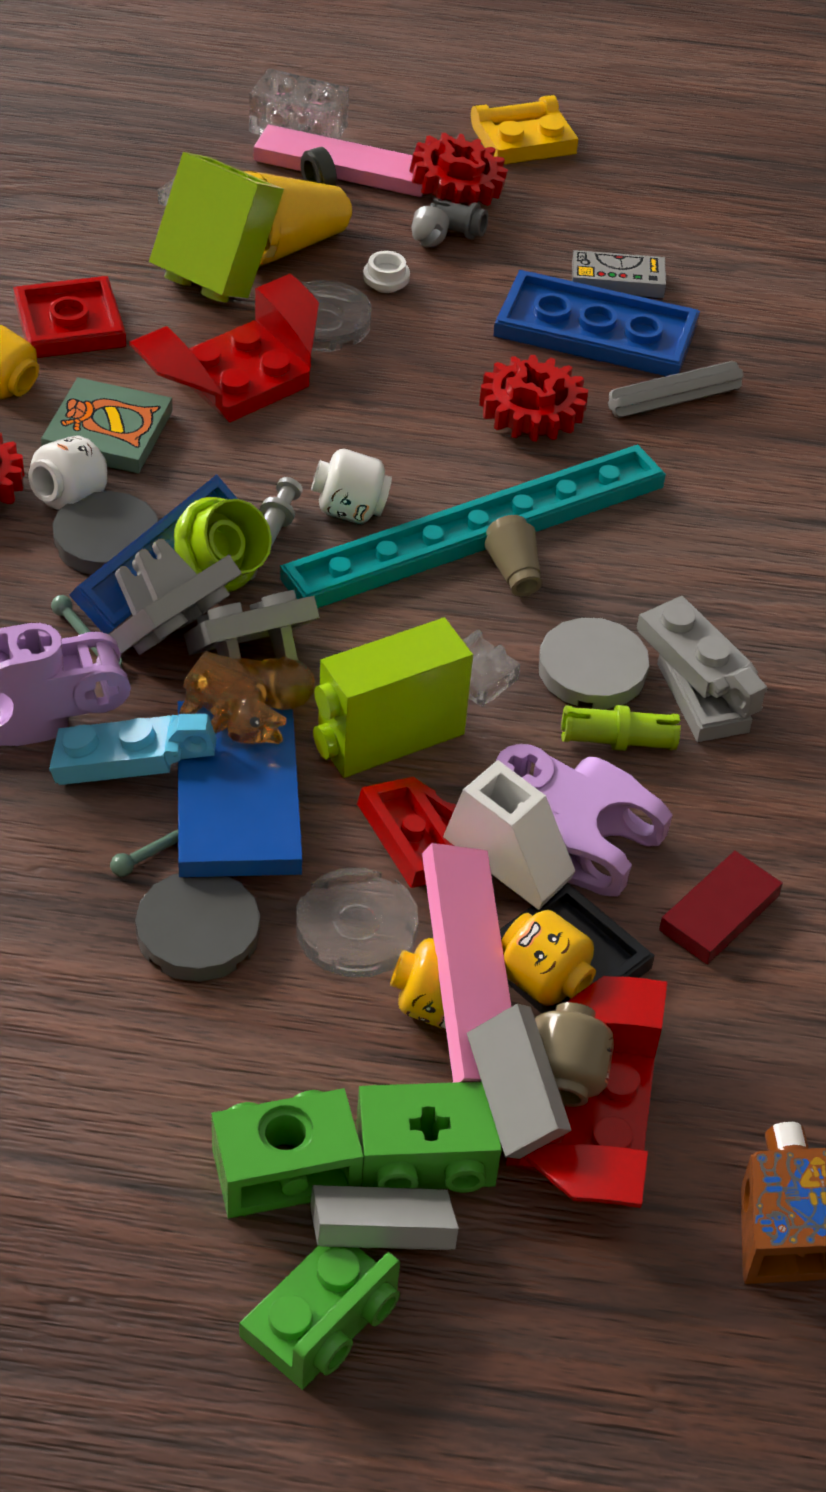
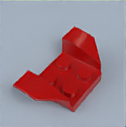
[129,273,319,423]
[506,976,667,1208]

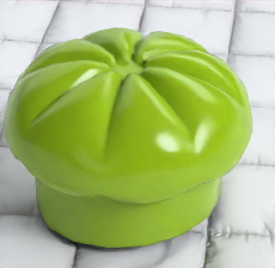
[174,497,272,592]

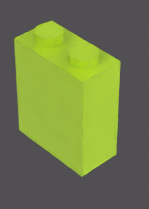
[149,152,284,303]
[313,617,473,778]

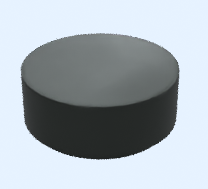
[301,147,337,186]

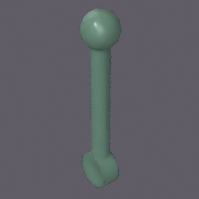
[51,595,122,669]
[110,829,178,877]

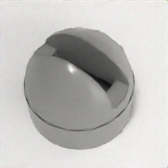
[411,206,450,248]

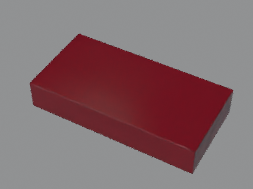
[659,850,783,965]

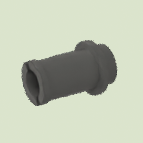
[430,198,489,240]

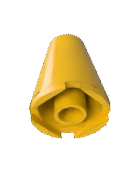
[244,171,352,266]

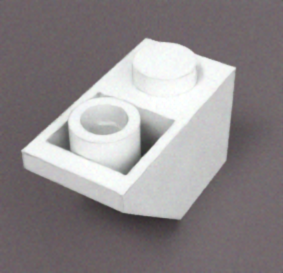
[443,760,575,910]

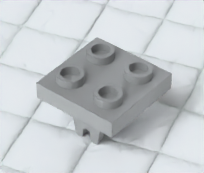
[109,539,242,655]
[184,590,320,695]

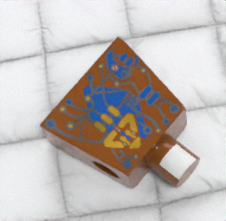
[741,1122,826,1284]

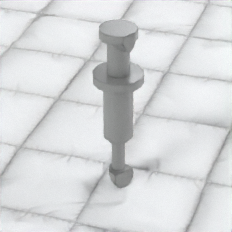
[250,477,303,580]

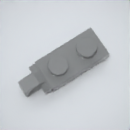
[637,596,767,719]

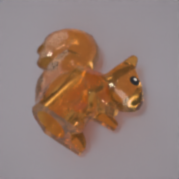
[179,651,316,744]

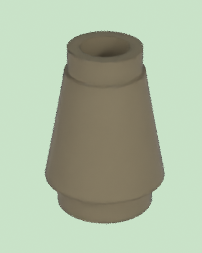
[485,515,542,596]

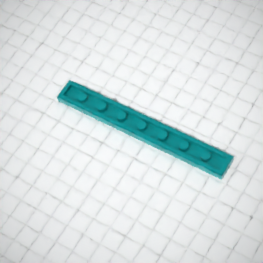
[280,444,666,608]

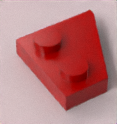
[357,776,456,888]

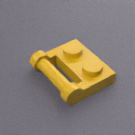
[471,95,578,164]

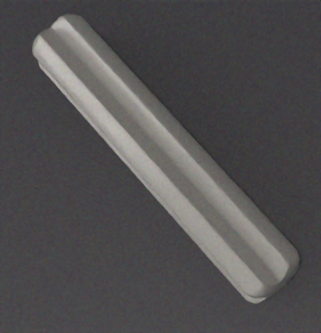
[608,361,744,418]

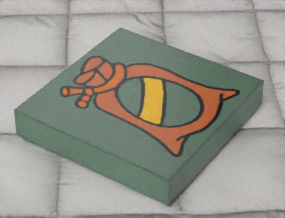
[41,377,173,473]

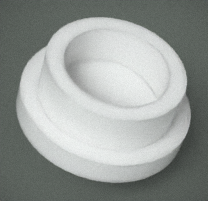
[363,251,410,293]

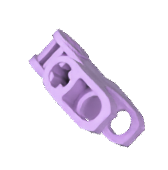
[0,623,131,746]
[496,744,673,896]

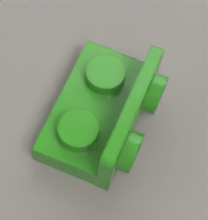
[239,1245,400,1390]

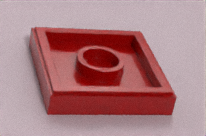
[13,276,127,358]

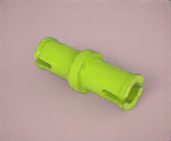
[561,705,681,751]

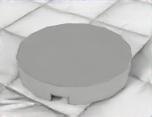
[539,618,649,709]

